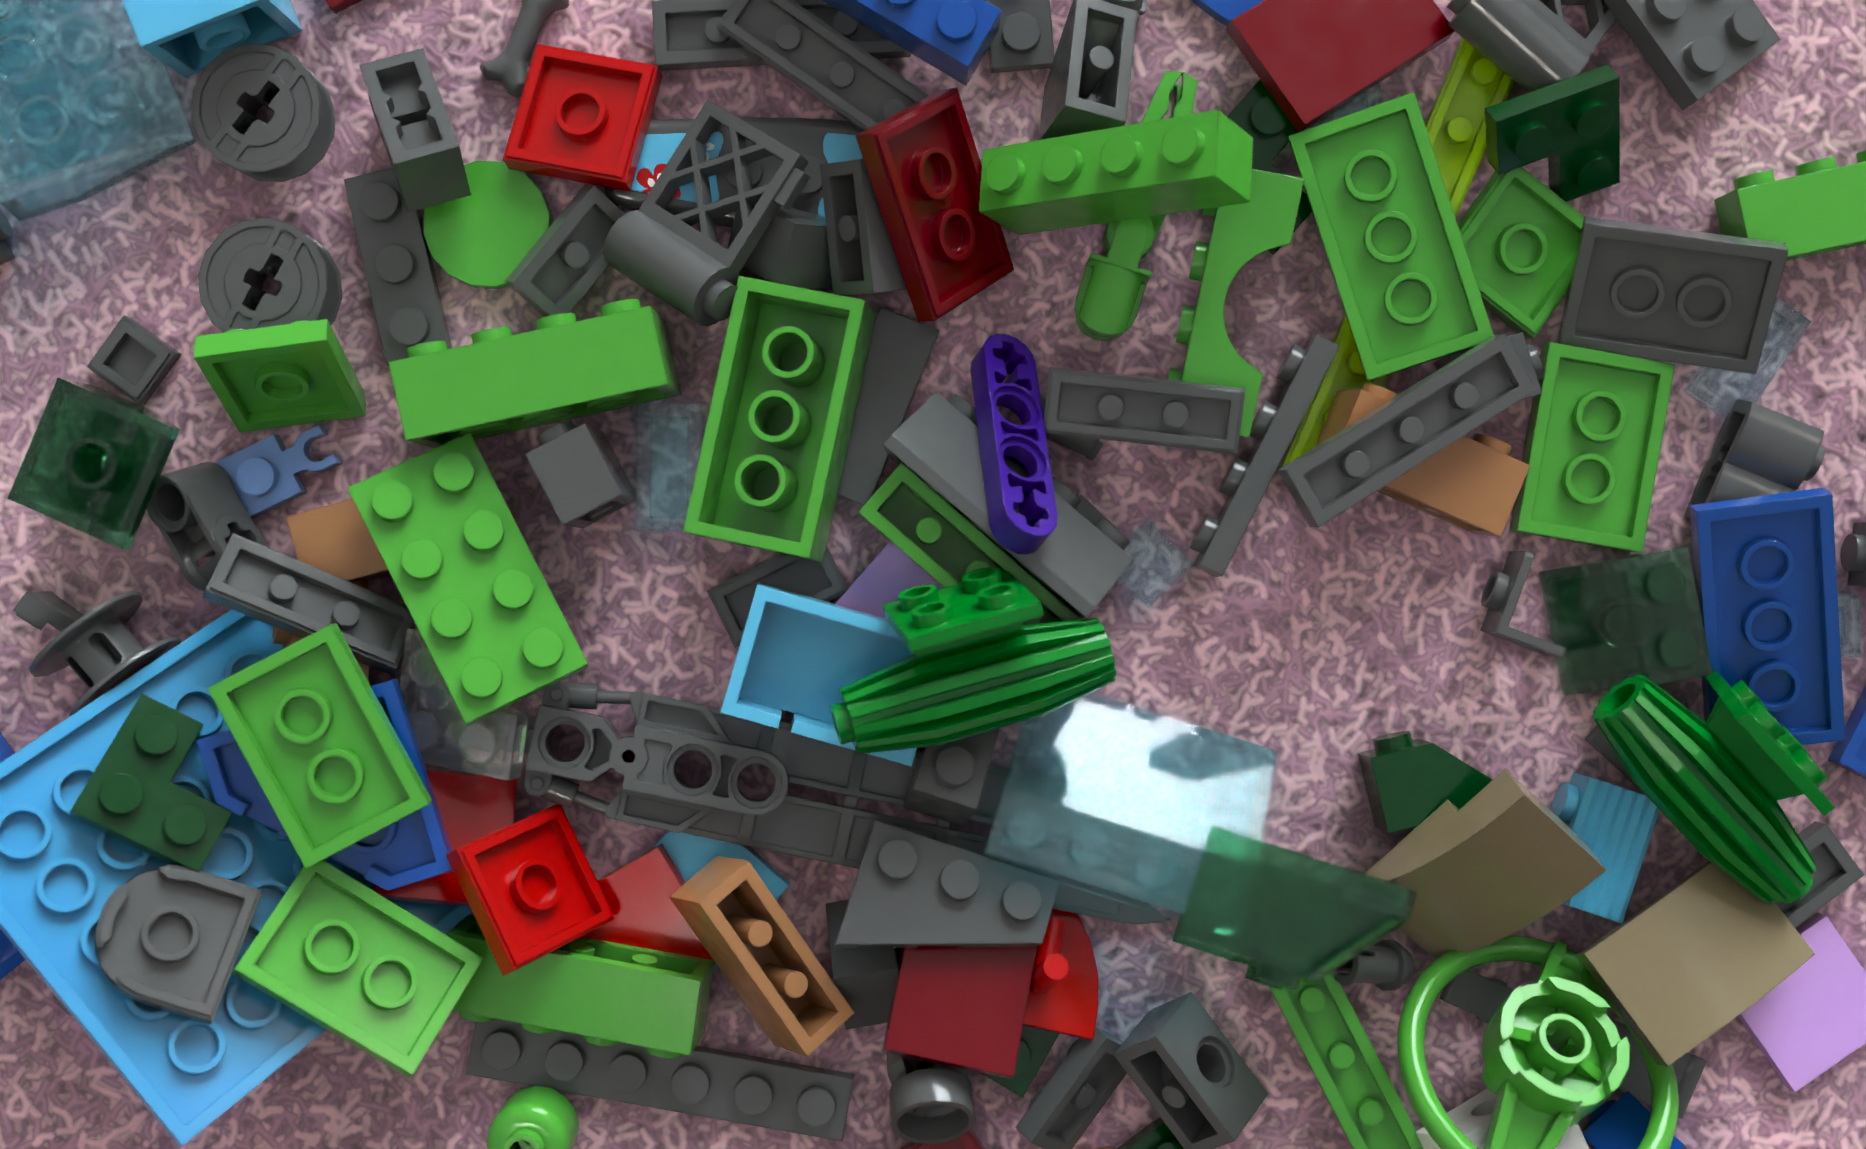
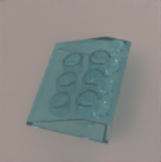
[0,0,196,221]
[981,693,1277,935]

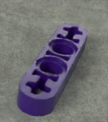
[970,334,1058,554]

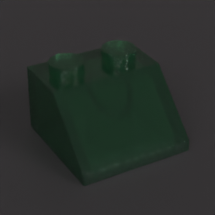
[7,378,180,550]
[1539,546,1713,695]

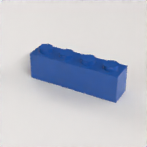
[823,0,1002,86]

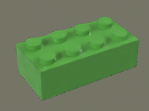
[683,276,876,562]
[389,299,682,448]

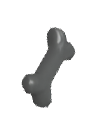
[480,0,569,98]

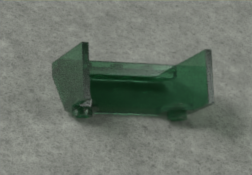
[1172,825,1418,991]

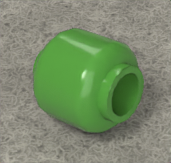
[487,1085,579,1149]

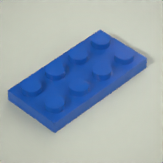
[1690,488,1845,745]

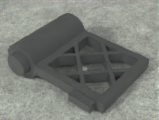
[1446,0,1617,93]
[603,100,810,326]

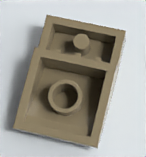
[1352,769,1606,959]
[1576,861,1815,1066]

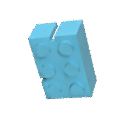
[720,582,917,766]

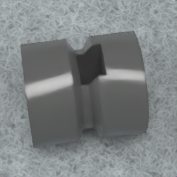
[886,1052,976,1144]

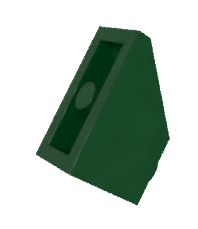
[1358,731,1492,833]

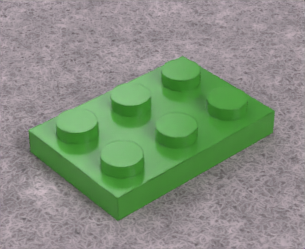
[1510,342,1675,553]
[207,623,433,869]
[232,860,484,1078]

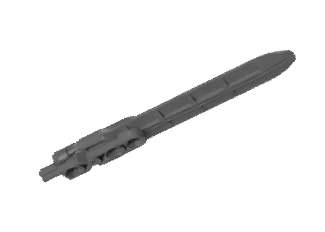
[467,682,1222,924]

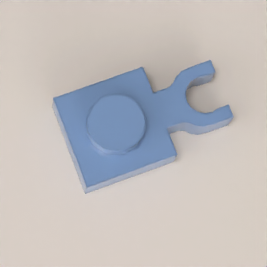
[216,425,342,519]

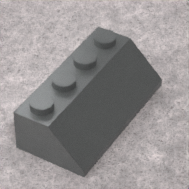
[883,392,1134,619]

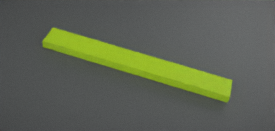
[1280,38,1514,468]

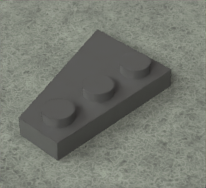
[833,820,1060,948]

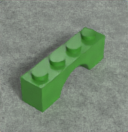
[1168,169,1305,437]

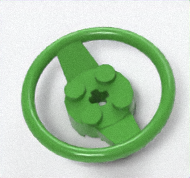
[1397,936,1679,1149]

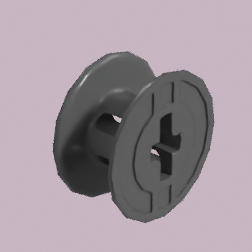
[191,43,336,182]
[198,218,343,333]
[29,591,181,716]

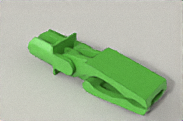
[1074,71,1198,341]

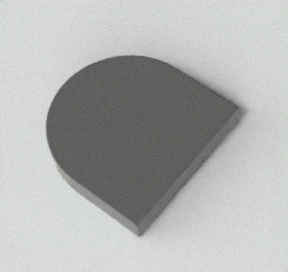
[95,865,263,1024]

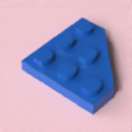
[196,678,452,891]

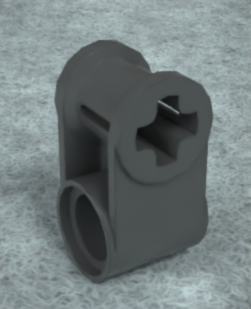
[144,462,265,591]

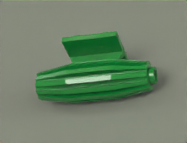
[830,567,1116,754]
[1592,669,1835,904]

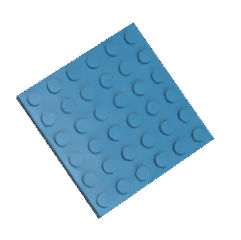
[0,609,472,1148]

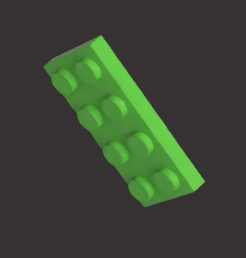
[1289,92,1494,382]
[347,432,588,727]

